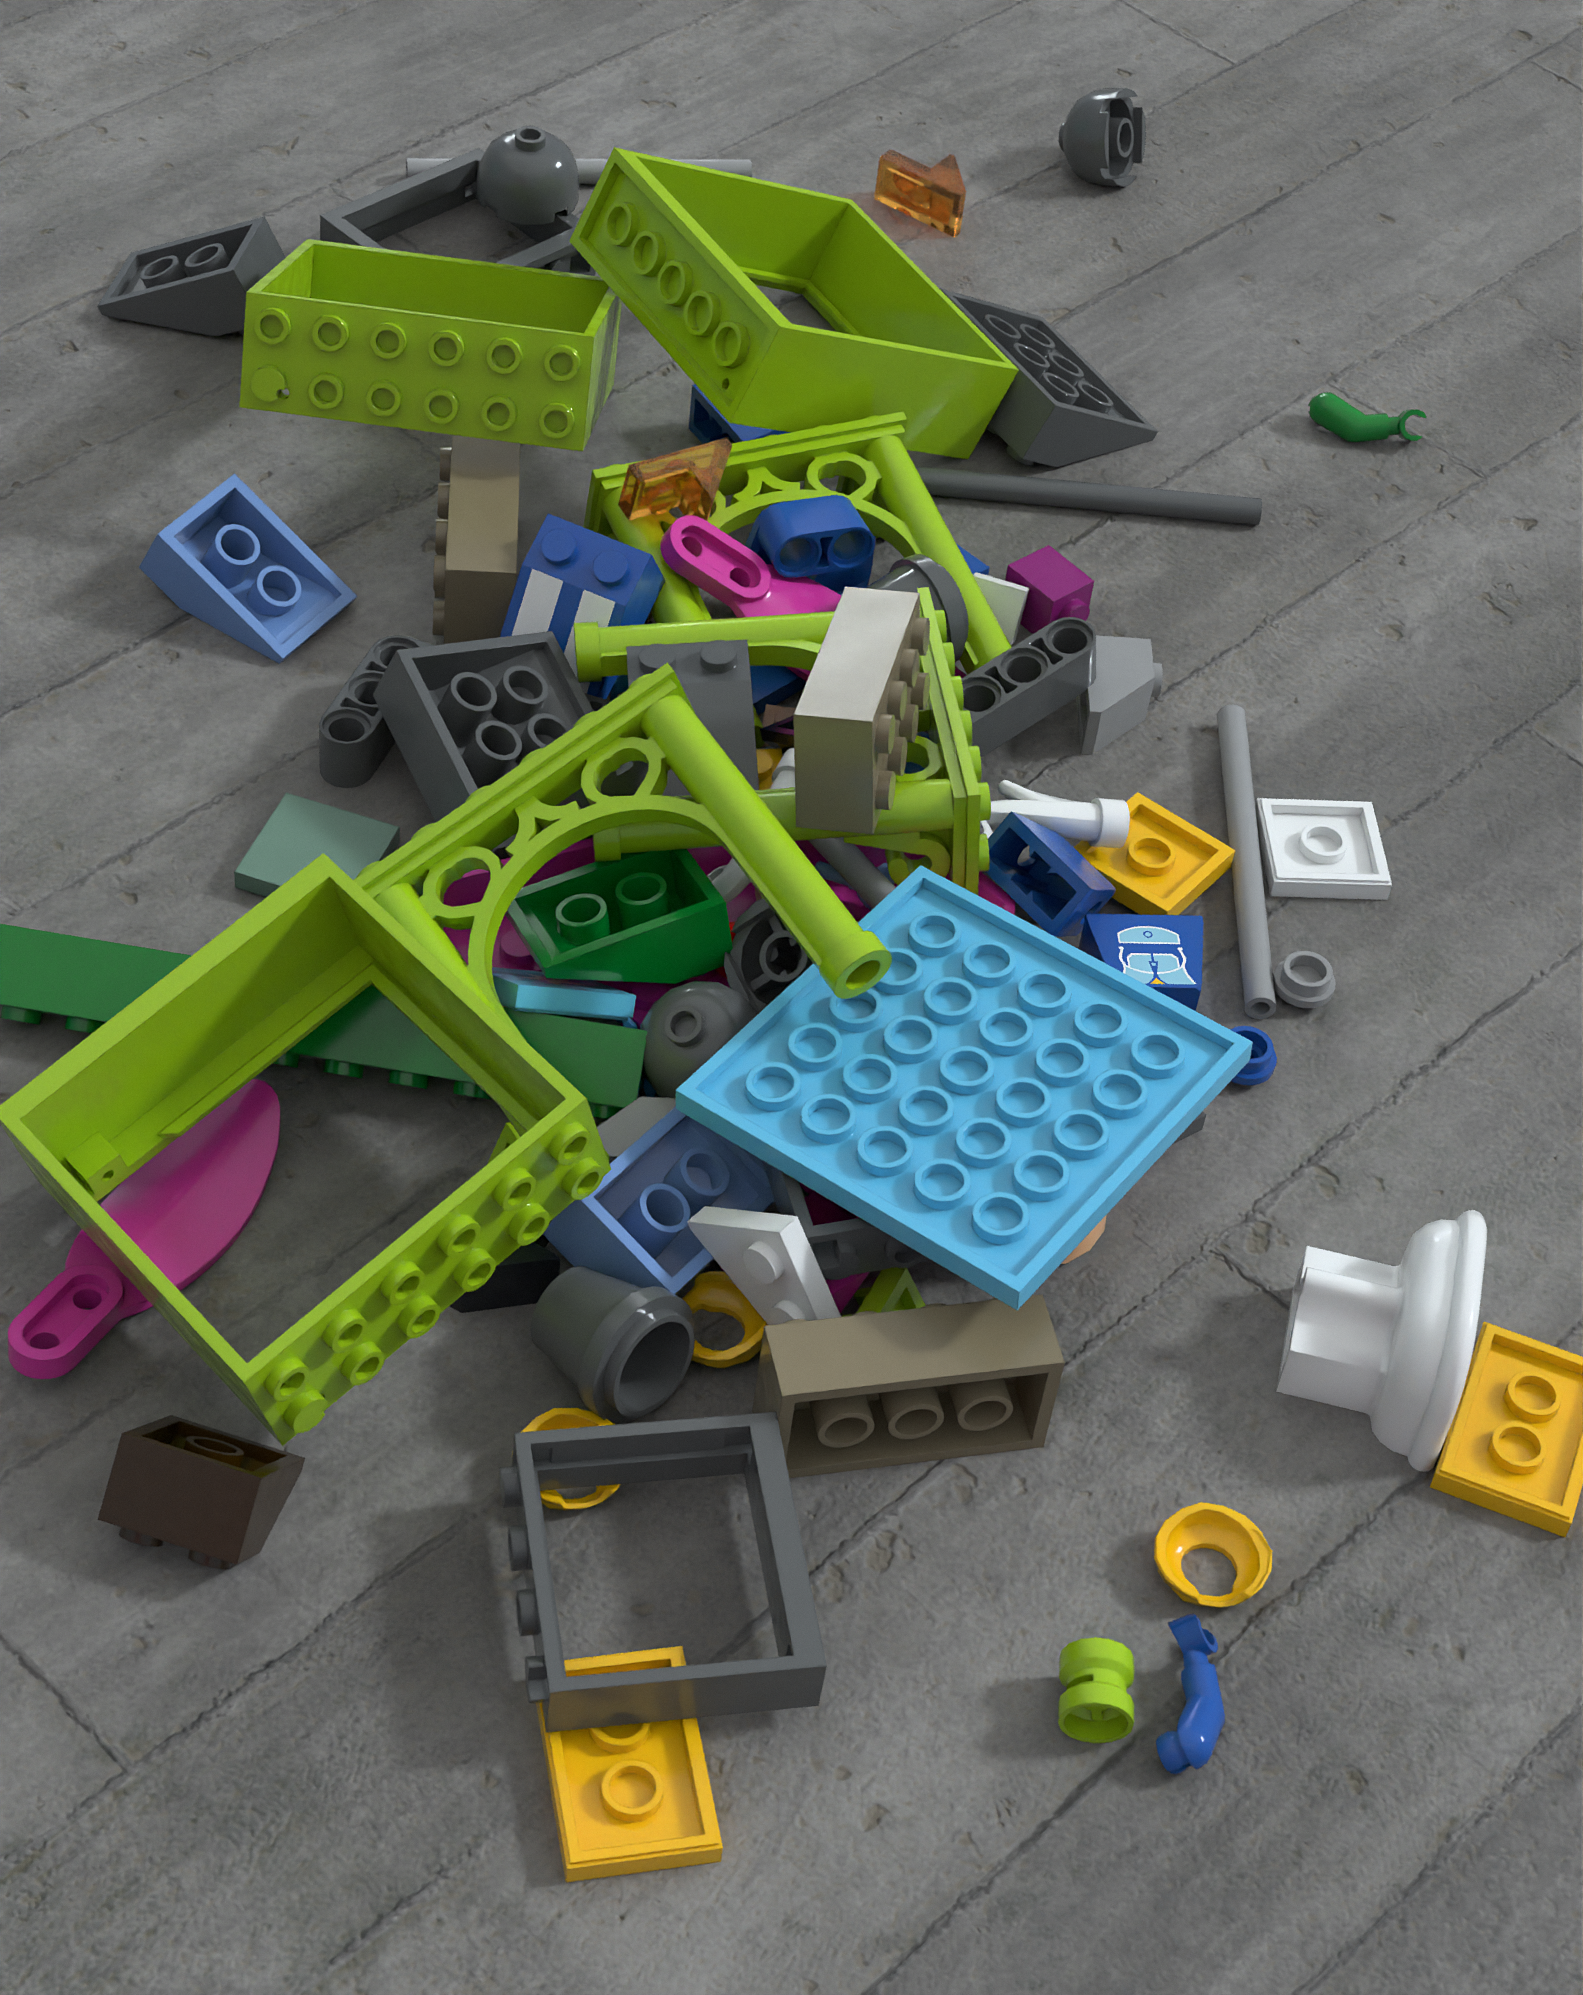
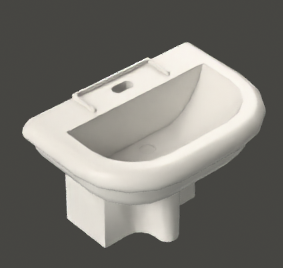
[1276,1210,1487,1472]

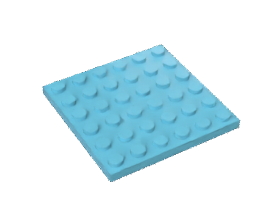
[675,865,1253,1310]

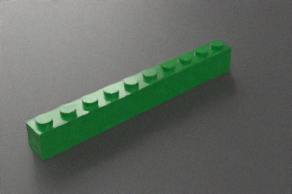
[0,924,647,1120]

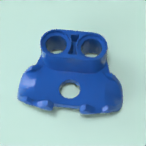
[745,495,876,596]

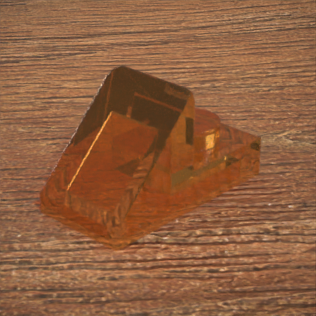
[874,149,966,238]
[618,438,732,521]

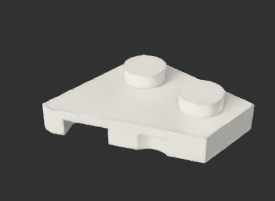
[687,1206,841,1325]

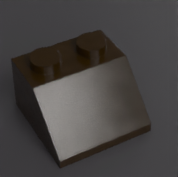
[98,1415,305,1569]

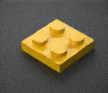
[1074,792,1235,915]

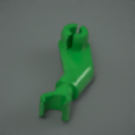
[1308,392,1427,442]

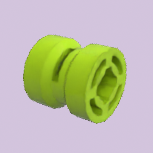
[1058,1637,1134,1743]

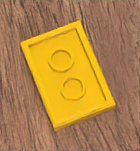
[1430,1321,1583,1537]
[536,1646,723,1882]

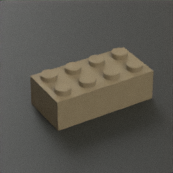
[433,435,520,644]
[793,587,930,834]
[752,1294,1065,1478]

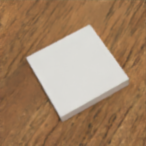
[1255,798,1392,900]

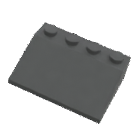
[940,288,1158,467]
[373,631,594,860]

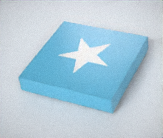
[492,967,636,1020]

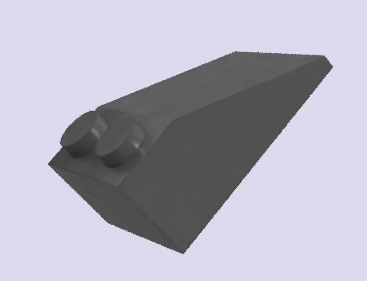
[97,216,286,337]
[626,640,759,796]

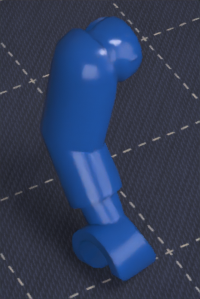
[1156,1614,1225,1774]

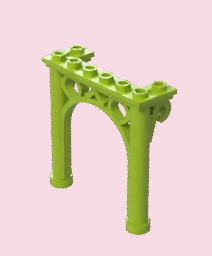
[583,411,1012,749]
[573,587,991,895]
[353,662,892,1161]

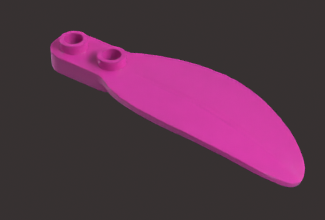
[660,515,967,682]
[8,1079,280,1379]

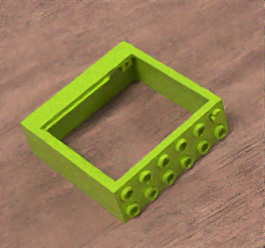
[569,147,1019,459]
[239,239,622,452]
[0,853,612,1446]

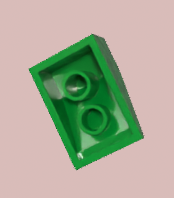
[505,849,733,984]

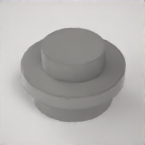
[1273,951,1336,1008]

